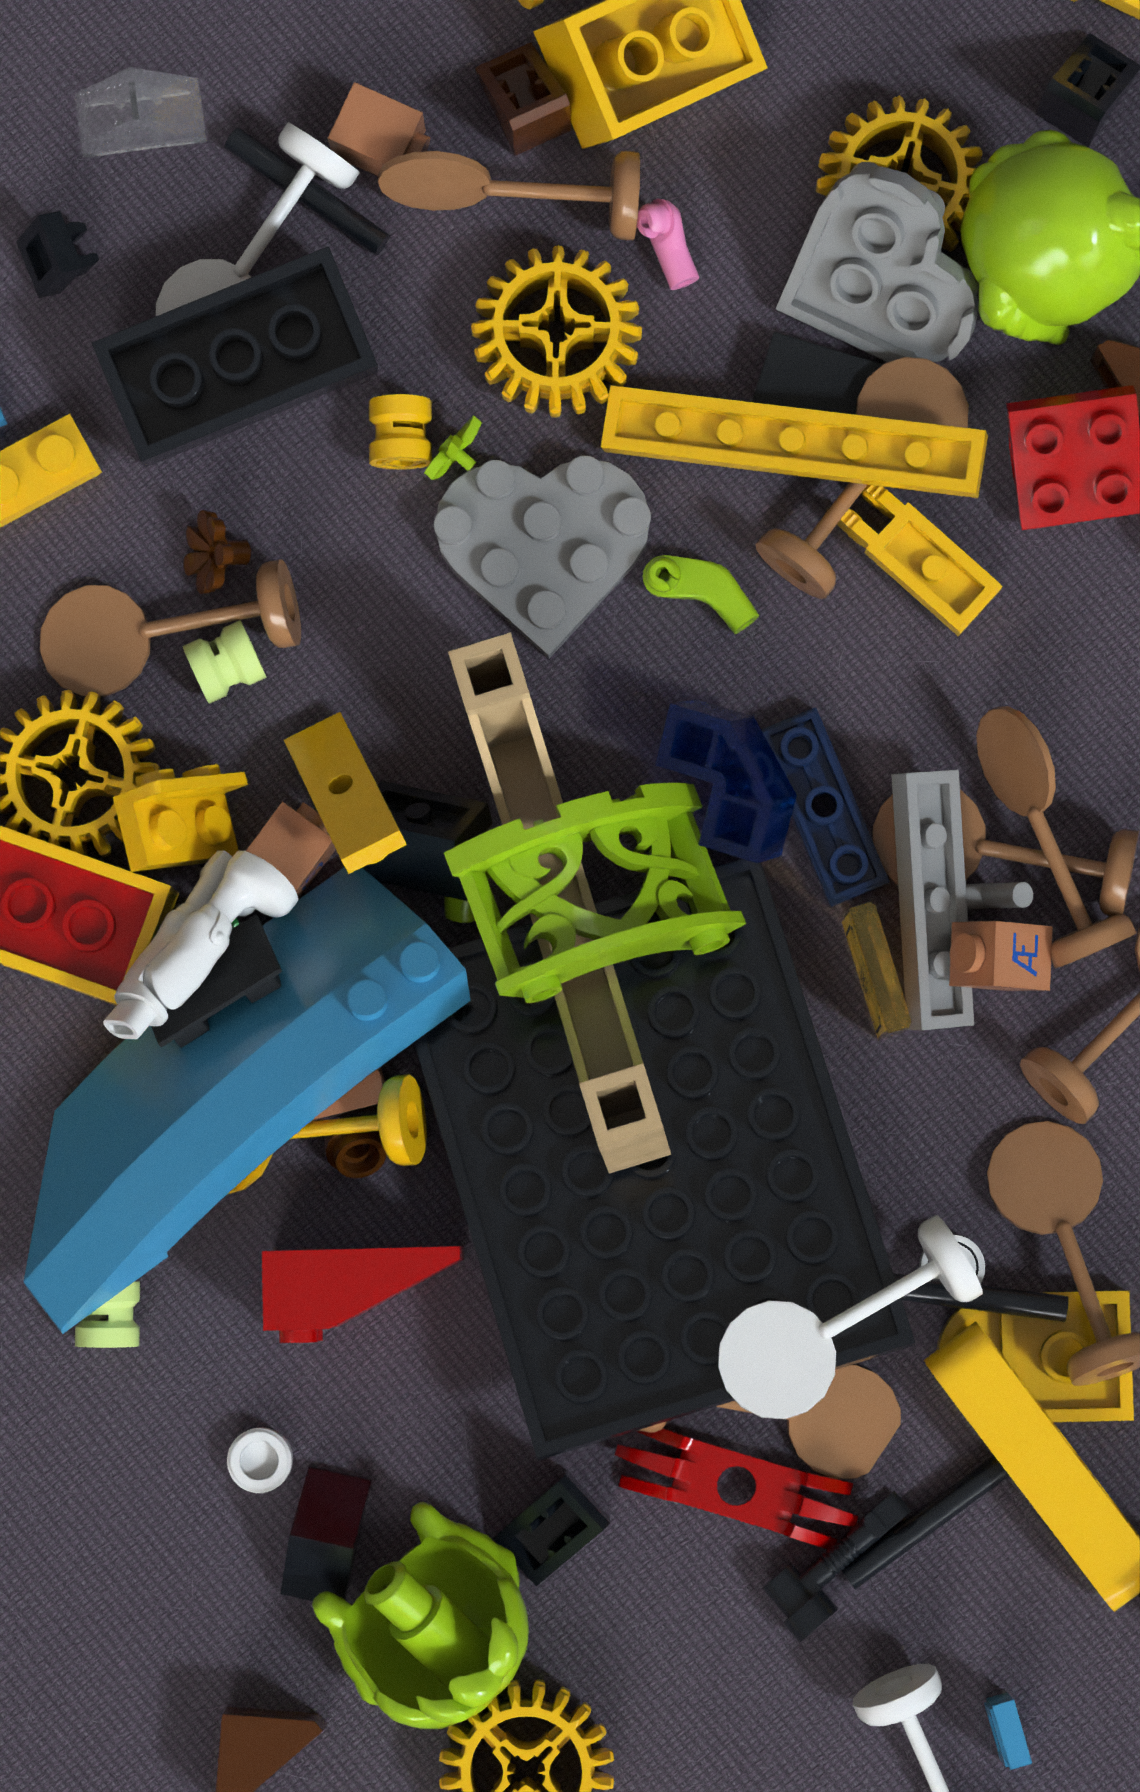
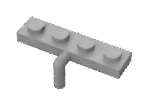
[891,770,1033,1031]

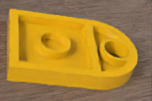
[936,1290,1134,1422]

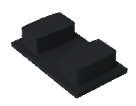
[752,332,883,415]
[151,915,282,1048]

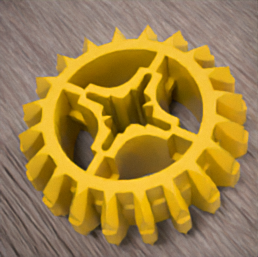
[816,95,983,252]
[471,245,642,417]
[0,690,160,857]
[439,1679,614,1792]

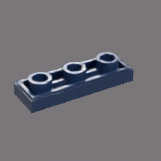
[757,707,890,908]

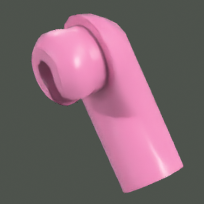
[637,198,699,290]

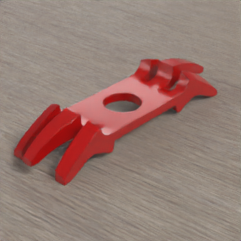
[614,1428,858,1549]

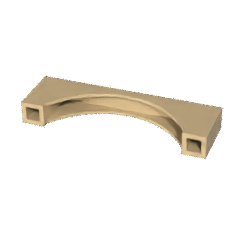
[448,632,671,1174]

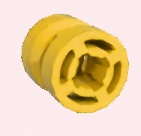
[369,394,432,470]

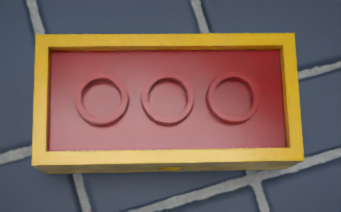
[0,826,179,1006]

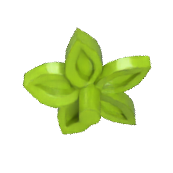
[424,415,482,480]

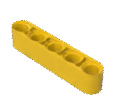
[924,1321,1140,1612]

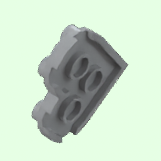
[776,162,979,362]
[434,456,651,659]

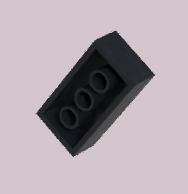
[92,246,378,467]

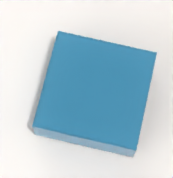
[984,1692,1032,1770]

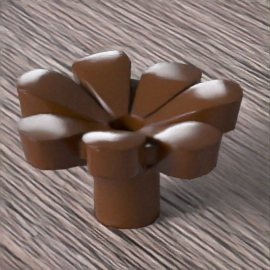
[183,510,251,594]

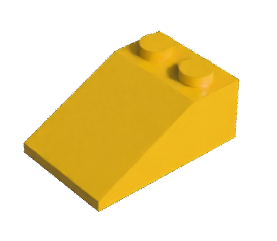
[533,0,768,149]

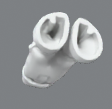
[103,850,298,1039]

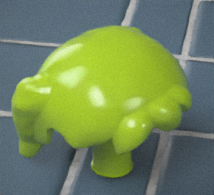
[961,130,1140,345]
[312,1502,529,1729]

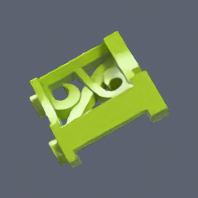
[444,783,746,1003]

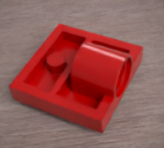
[1006,385,1140,530]

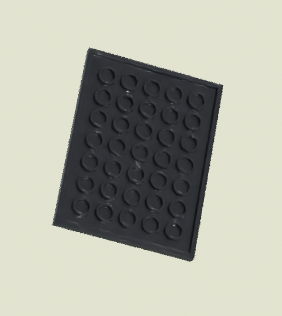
[414,854,915,1461]

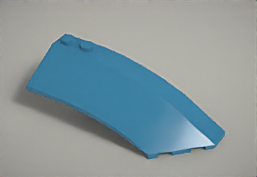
[23,867,471,1334]

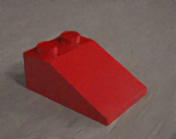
[262,1246,464,1343]

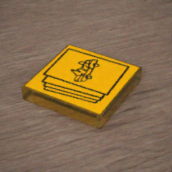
[841,902,912,1040]

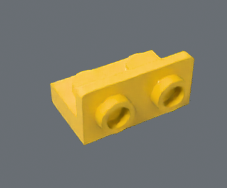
[113,764,248,872]

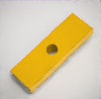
[284,712,407,874]

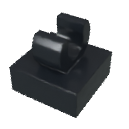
[16,211,99,298]

